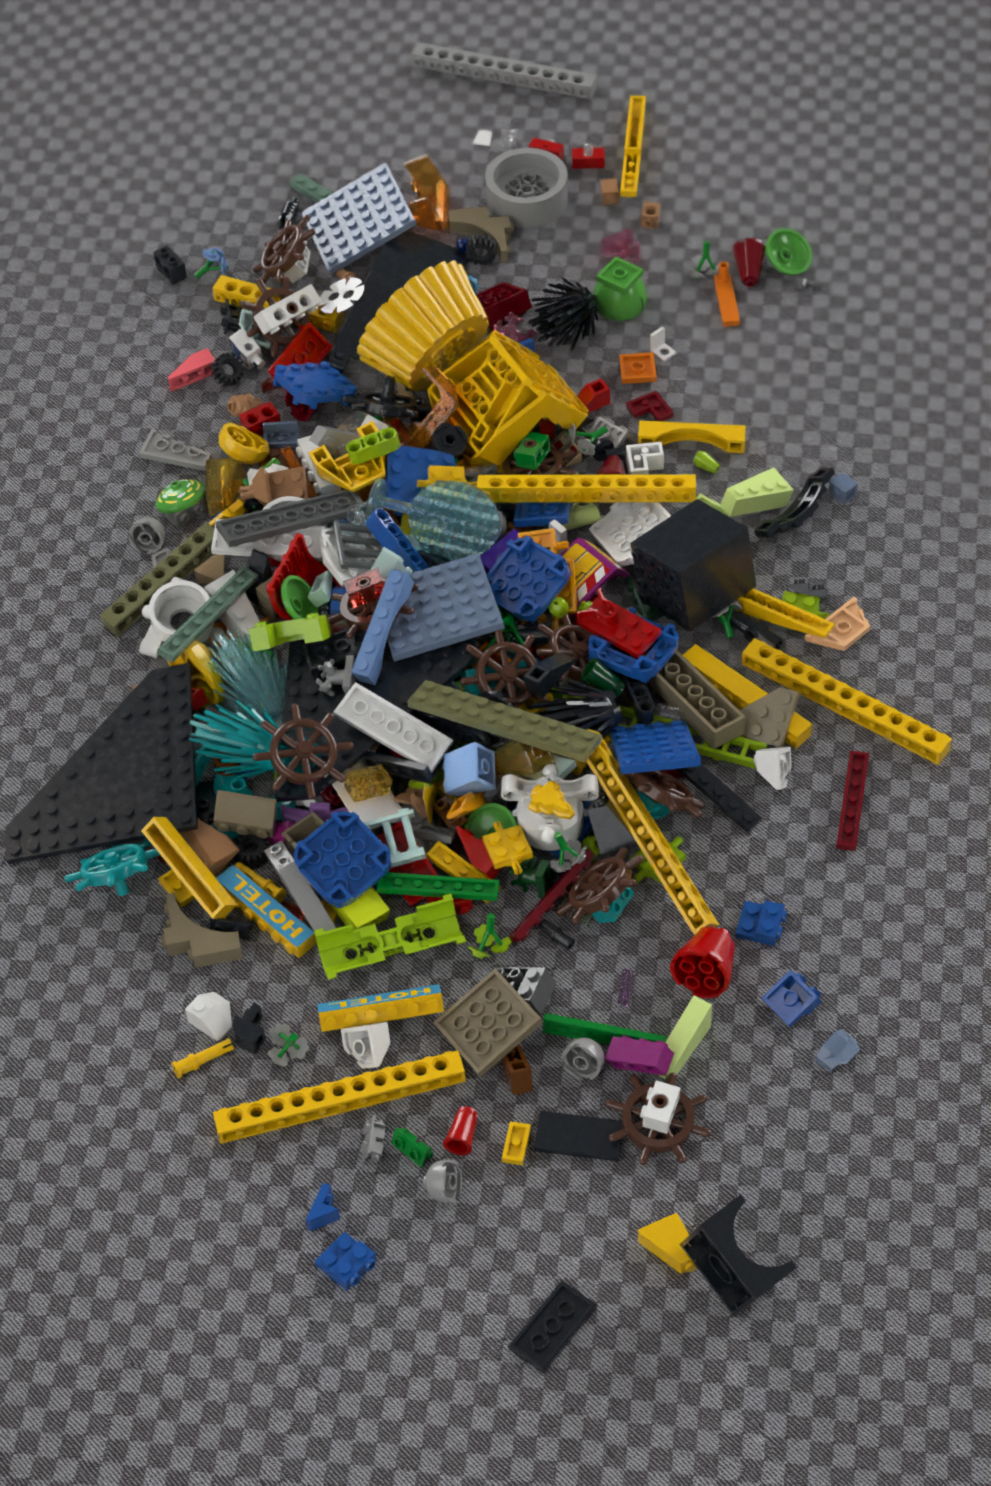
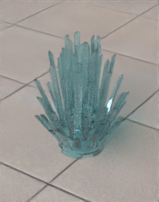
[208,628,287,722]

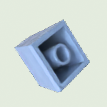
[443,742,496,797]

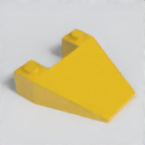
[308,421,386,492]

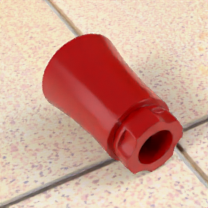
[443,1106,478,1156]

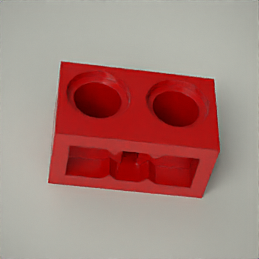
[239,401,281,436]

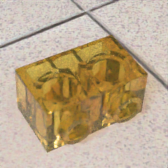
[344,764,392,802]

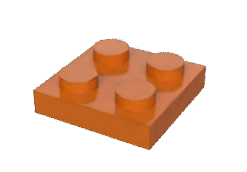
[619,352,657,384]

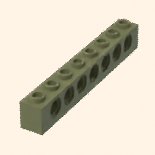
[99,522,215,637]

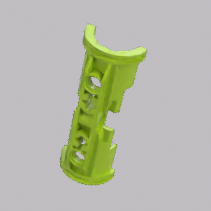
[314,894,466,980]

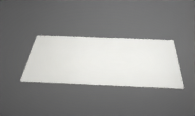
[332,759,402,823]

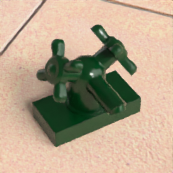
[509,855,554,899]

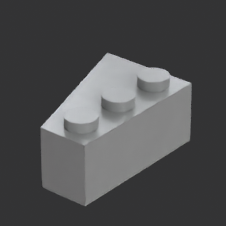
[309,425,360,458]

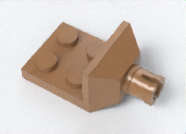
[239,466,309,506]

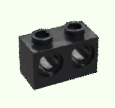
[153,245,187,285]

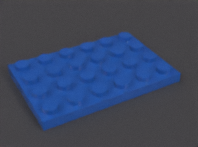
[609,720,701,774]

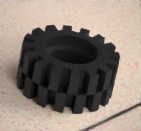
[466,234,497,265]
[211,352,245,386]
[234,834,270,869]

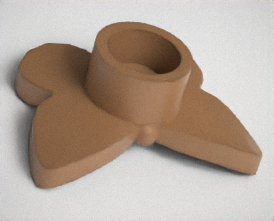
[394,788,427,820]

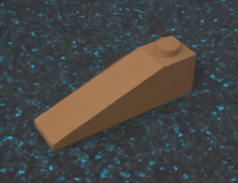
[180,818,239,877]

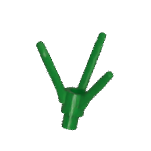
[483,613,524,652]

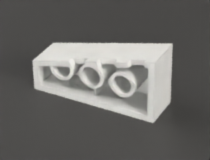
[204,569,260,643]

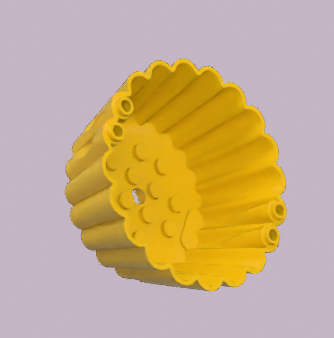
[357,260,489,392]

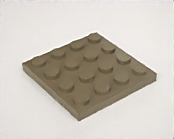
[433,968,544,1077]

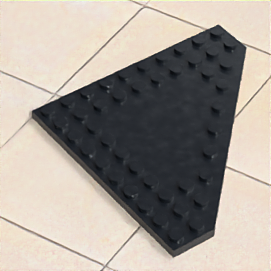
[275,637,477,802]
[6,663,198,864]

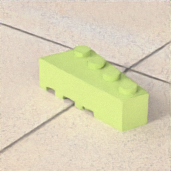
[720,467,794,517]

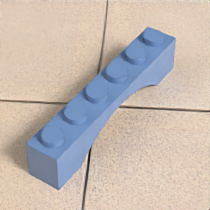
[351,569,414,685]

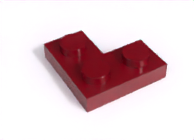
[626,391,674,422]

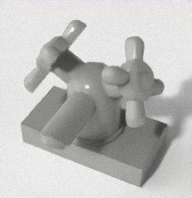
[316,655,357,696]

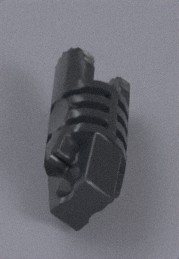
[277,196,299,229]

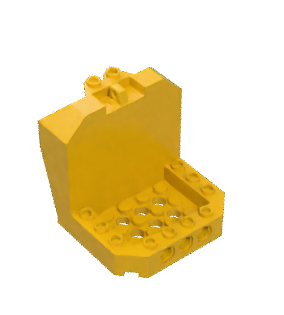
[427,330,589,468]

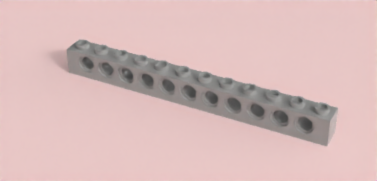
[411,42,597,99]

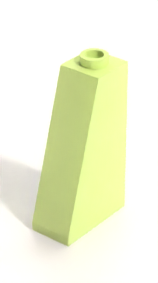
[658,995,712,1079]

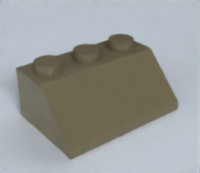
[214,790,277,838]

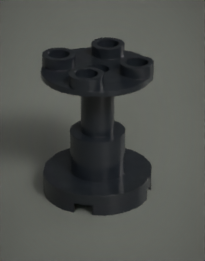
[425,423,467,458]
[456,690,516,749]

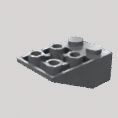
[495,967,556,1016]

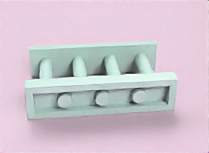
[364,808,427,868]

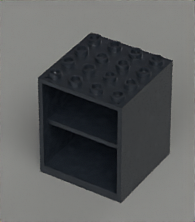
[630,499,756,631]

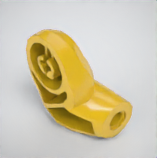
[219,422,269,465]
[167,640,226,711]

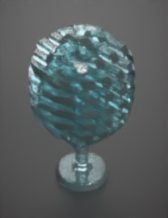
[366,478,501,560]

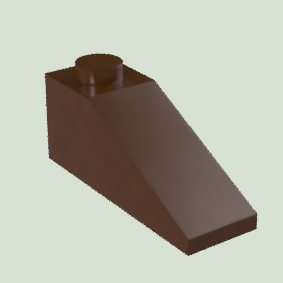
[501,1044,533,1095]

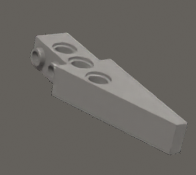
[264,841,336,932]

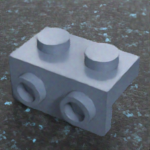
[263,421,299,449]

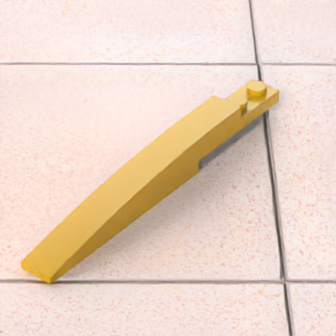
[620,95,646,198]
[728,588,835,638]

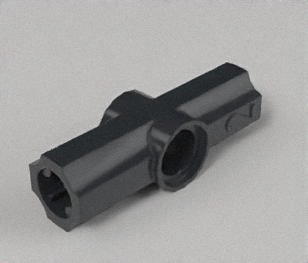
[730,611,784,650]

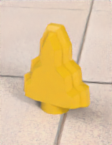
[528,781,575,819]

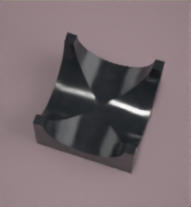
[679,1194,797,1316]

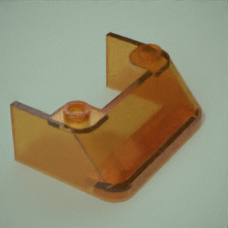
[404,154,450,231]
[382,367,459,449]

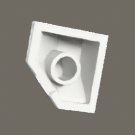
[754,747,792,790]
[185,992,232,1042]
[341,1022,391,1069]

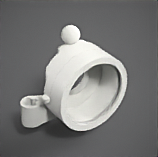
[139,577,225,659]
[501,764,599,851]

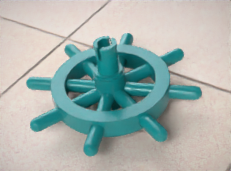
[64,839,160,896]

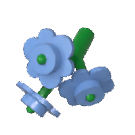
[194,247,229,279]

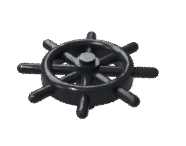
[342,376,432,418]

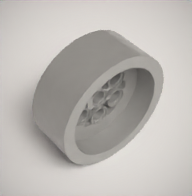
[485,148,568,228]

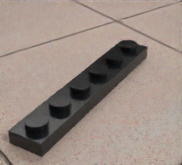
[676,764,762,833]

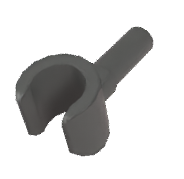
[796,278,821,292]

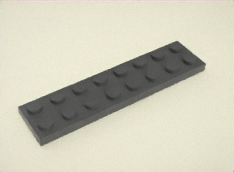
[216,489,367,547]

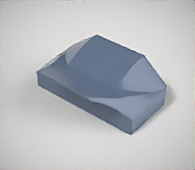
[815,1029,861,1072]

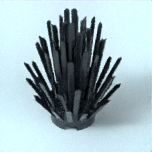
[528,278,599,350]
[525,681,622,759]

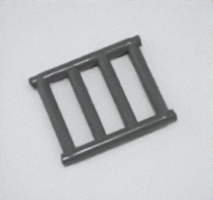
[333,520,383,570]

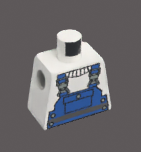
[229,328,265,369]

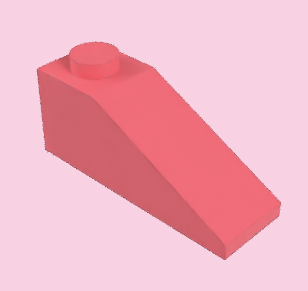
[168,348,215,391]

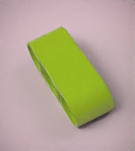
[346,427,400,464]

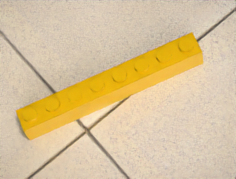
[683,644,812,749]

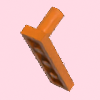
[714,262,740,327]

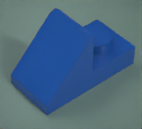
[306,1183,340,1231]

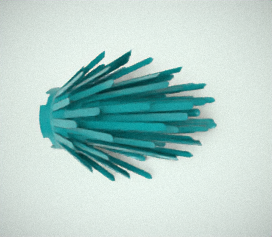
[189,700,292,779]

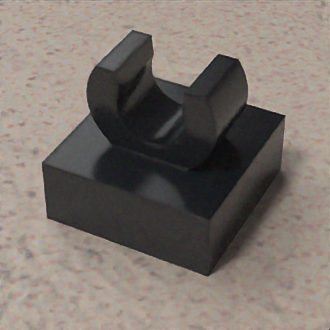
[497,503,517,524]

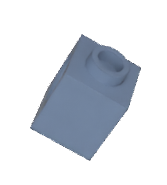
[829,472,858,505]

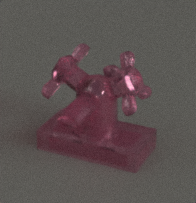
[601,228,640,262]
[493,312,537,343]

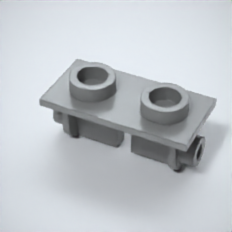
[360,1115,386,1162]

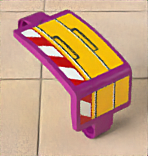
[560,538,630,620]

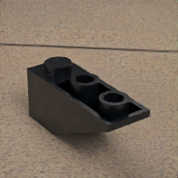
[246,549,272,605]
[524,652,576,699]

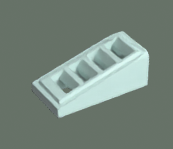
[308,570,333,607]

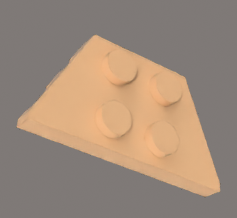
[805,597,870,651]

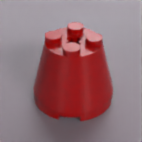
[670,927,735,998]

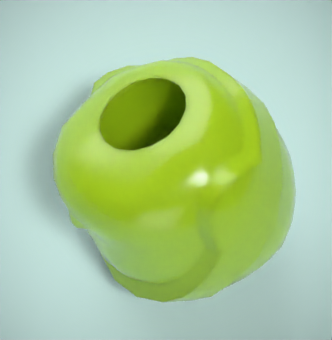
[548,597,569,619]
[581,836,600,857]

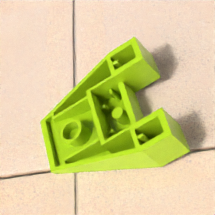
[248,613,334,651]

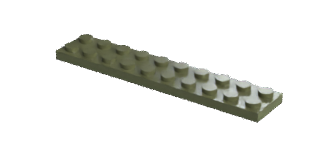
[408,680,602,763]

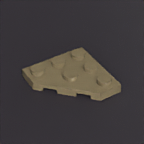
[739,687,800,748]

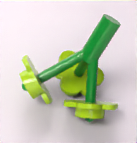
[468,914,512,959]

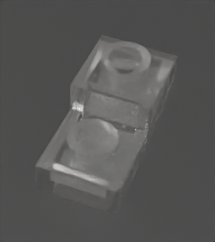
[464,464,498,482]

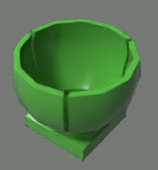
[593,256,648,321]

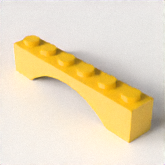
[638,421,746,453]

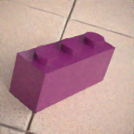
[605,1036,674,1076]

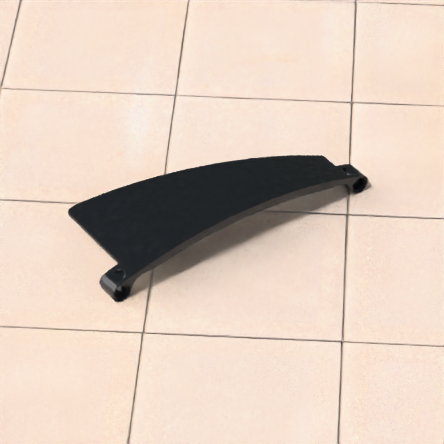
[329,226,470,374]

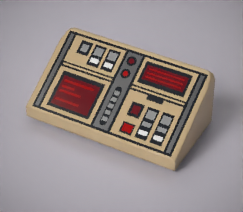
[552,431,582,467]

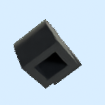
[233,1003,266,1054]

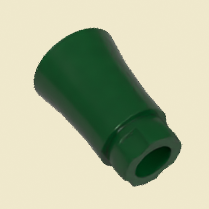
[580,658,626,697]

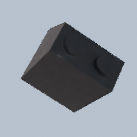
[588,794,639,855]

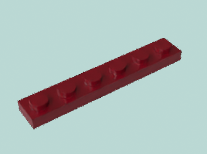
[836,750,869,851]
[508,849,594,943]

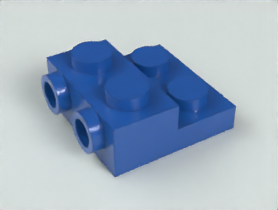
[735,900,788,946]
[761,970,822,1028]
[314,1231,377,1291]

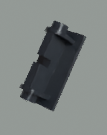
[220,299,239,334]
[210,916,253,940]

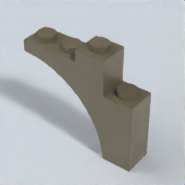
[448,207,514,263]
[161,893,243,968]

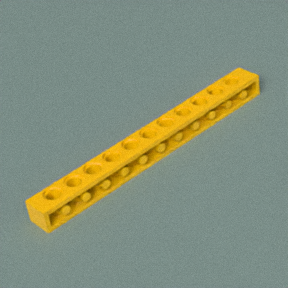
[477,474,696,503]
[742,638,952,765]
[586,729,719,935]
[213,1050,466,1144]

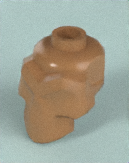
[227,393,264,417]

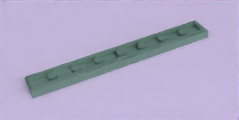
[157,566,259,663]

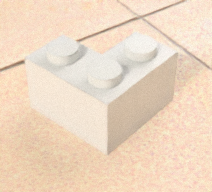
[626,442,664,475]

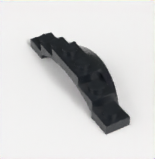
[754,467,835,538]

